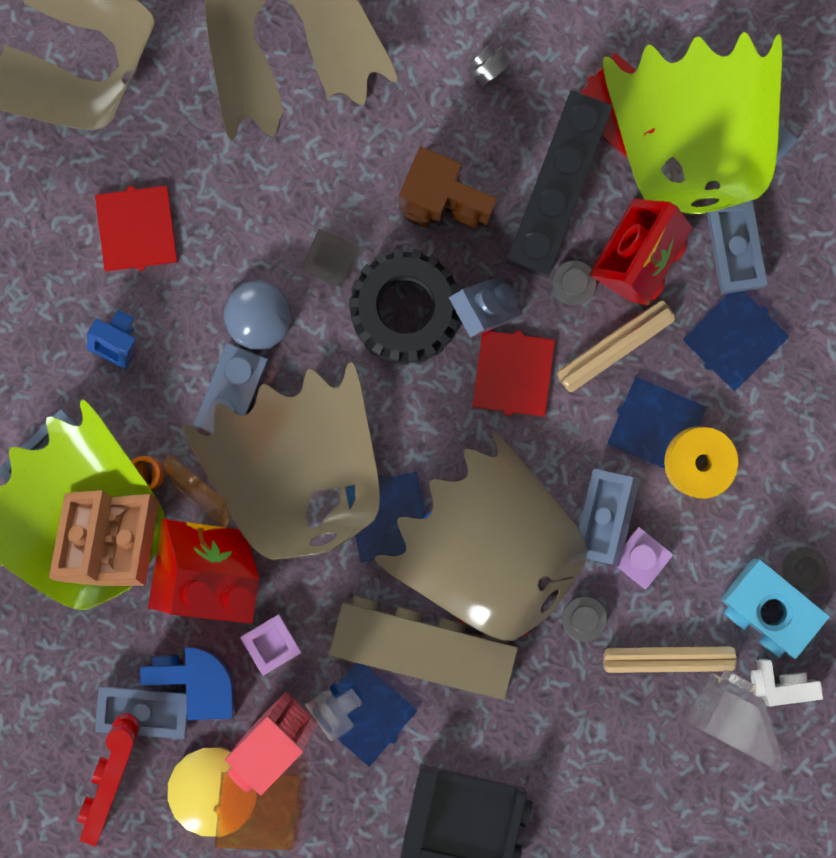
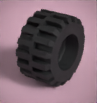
[349,248,460,365]

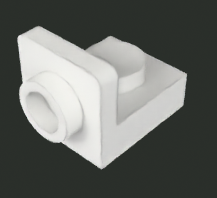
[751,659,823,707]

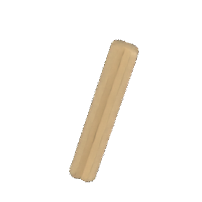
[557,300,675,392]
[603,646,737,673]

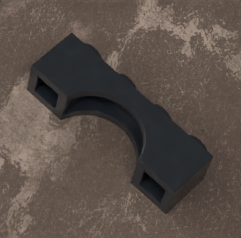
[506,90,613,278]

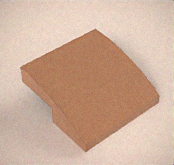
[49,490,159,586]

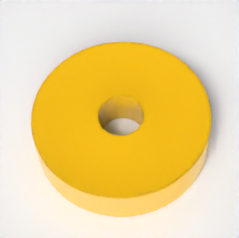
[664,426,738,499]

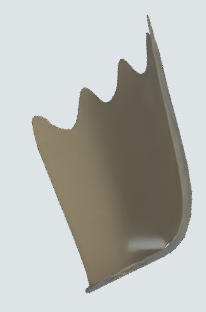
[0,0,155,130]
[205,0,398,141]
[183,362,380,560]
[375,433,587,641]

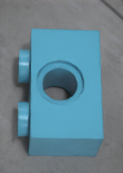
[719,558,830,659]

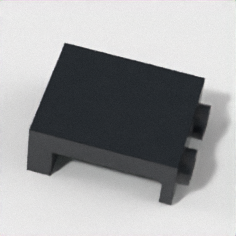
[400,764,532,858]

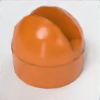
[131,456,166,491]

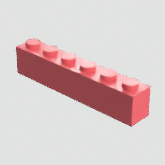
[225,691,318,796]

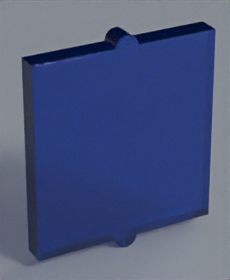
[683,291,789,391]
[607,377,707,469]
[345,472,426,563]
[310,663,417,767]

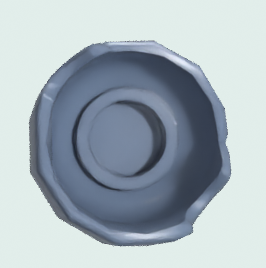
[223,280,291,351]

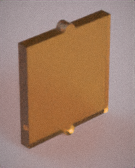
[163,454,230,527]
[213,772,300,850]

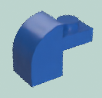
[140,645,236,720]

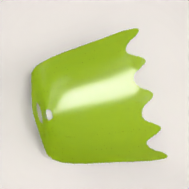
[603,32,782,214]
[0,399,165,610]

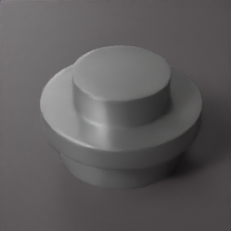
[467,45,510,85]
[552,261,597,305]
[562,597,607,642]

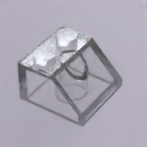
[686,670,784,771]

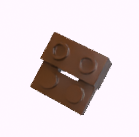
[398,146,497,230]

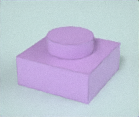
[616,527,673,590]
[240,614,302,676]

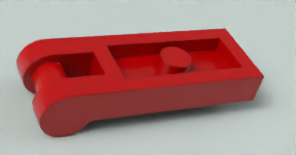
[77,713,140,847]

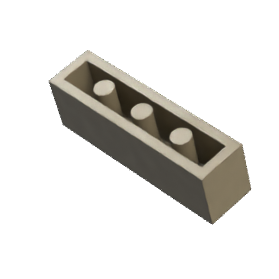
[329,595,518,700]

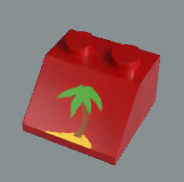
[589,199,693,305]
[148,518,259,624]

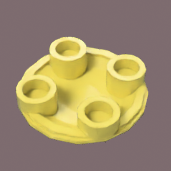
[168,747,256,836]

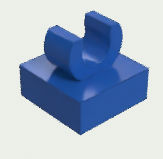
[87,310,136,370]

